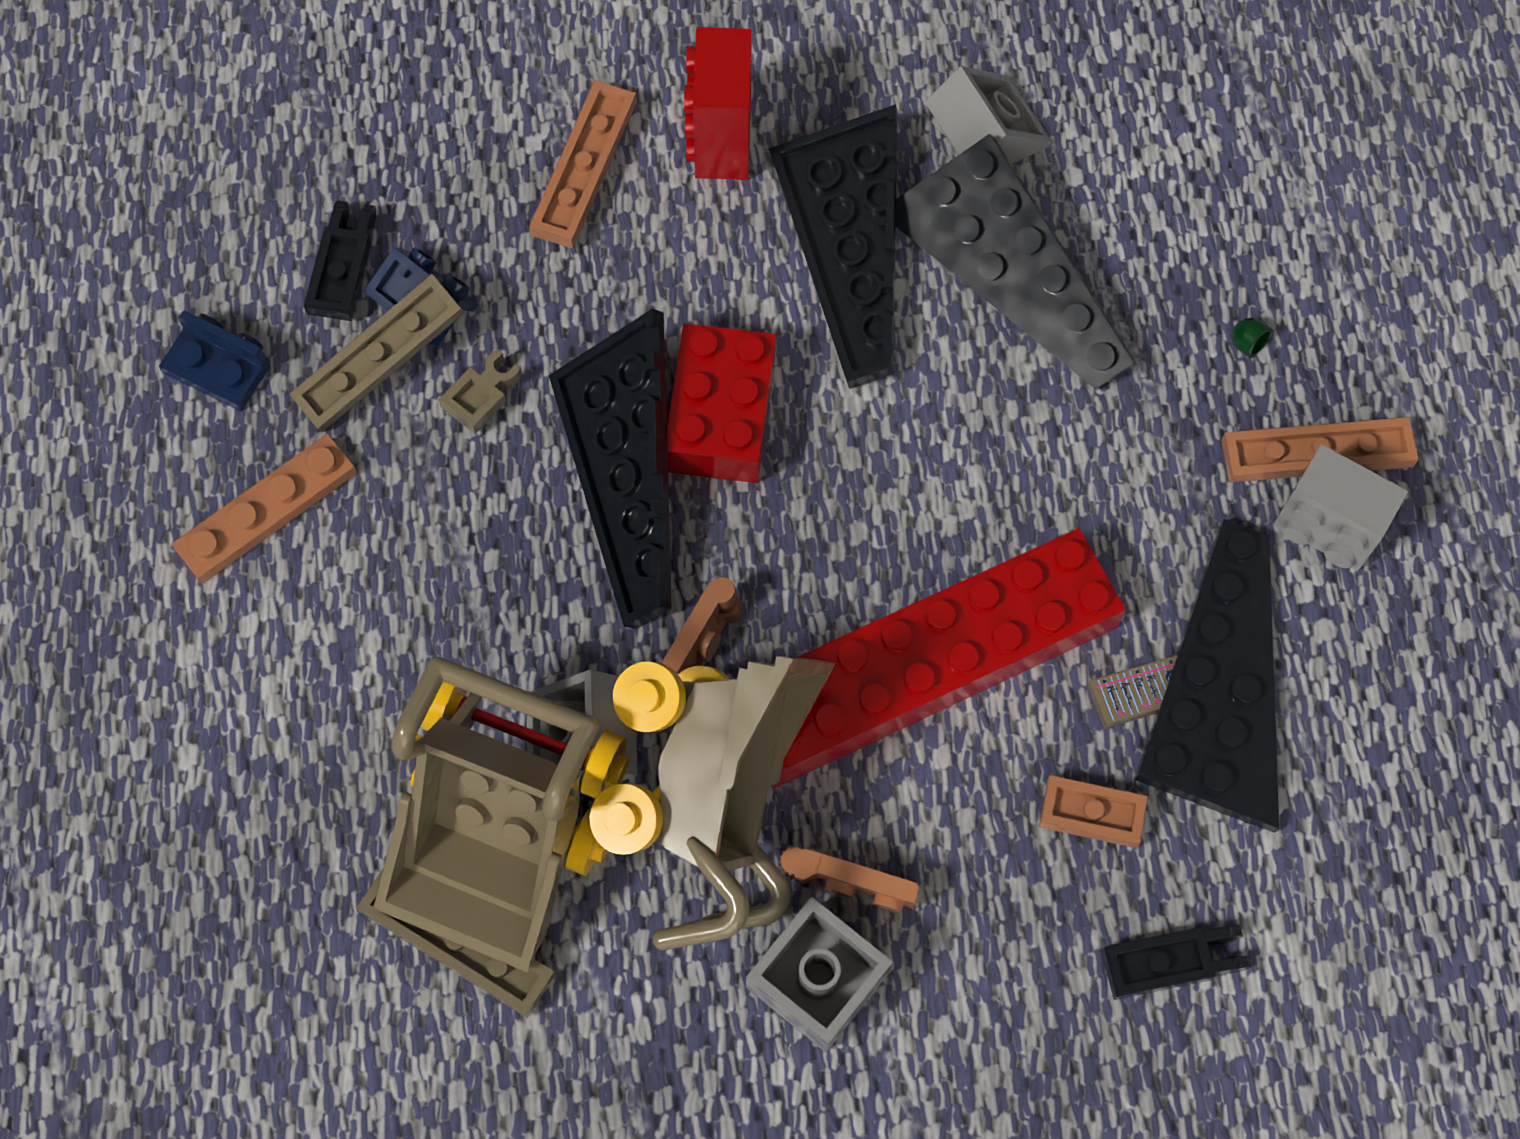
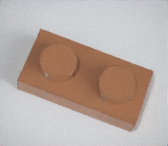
[1039,775,1148,848]

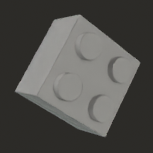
[1273,444,1409,571]
[746,897,893,1053]

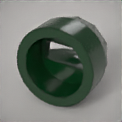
[1231,317,1273,358]

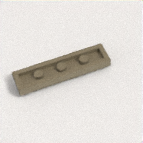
[289,274,465,432]
[356,869,556,1019]

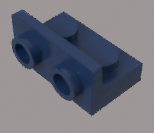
[363,247,478,347]
[159,310,270,412]

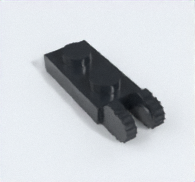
[304,200,377,321]
[1101,924,1252,1000]

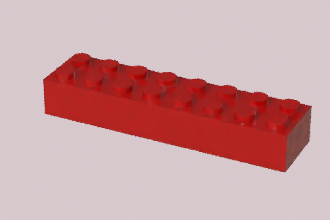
[771,528,1126,789]

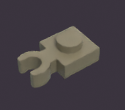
[439,349,522,434]

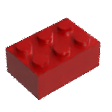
[684,27,752,180]
[667,323,776,483]

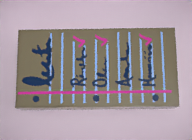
[1088,655,1177,729]

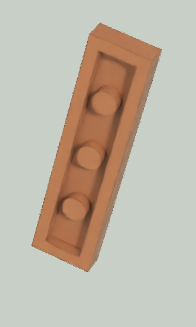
[529,80,637,249]
[1221,417,1419,483]
[171,434,357,584]

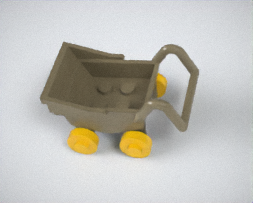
[590,656,836,950]
[373,657,630,972]

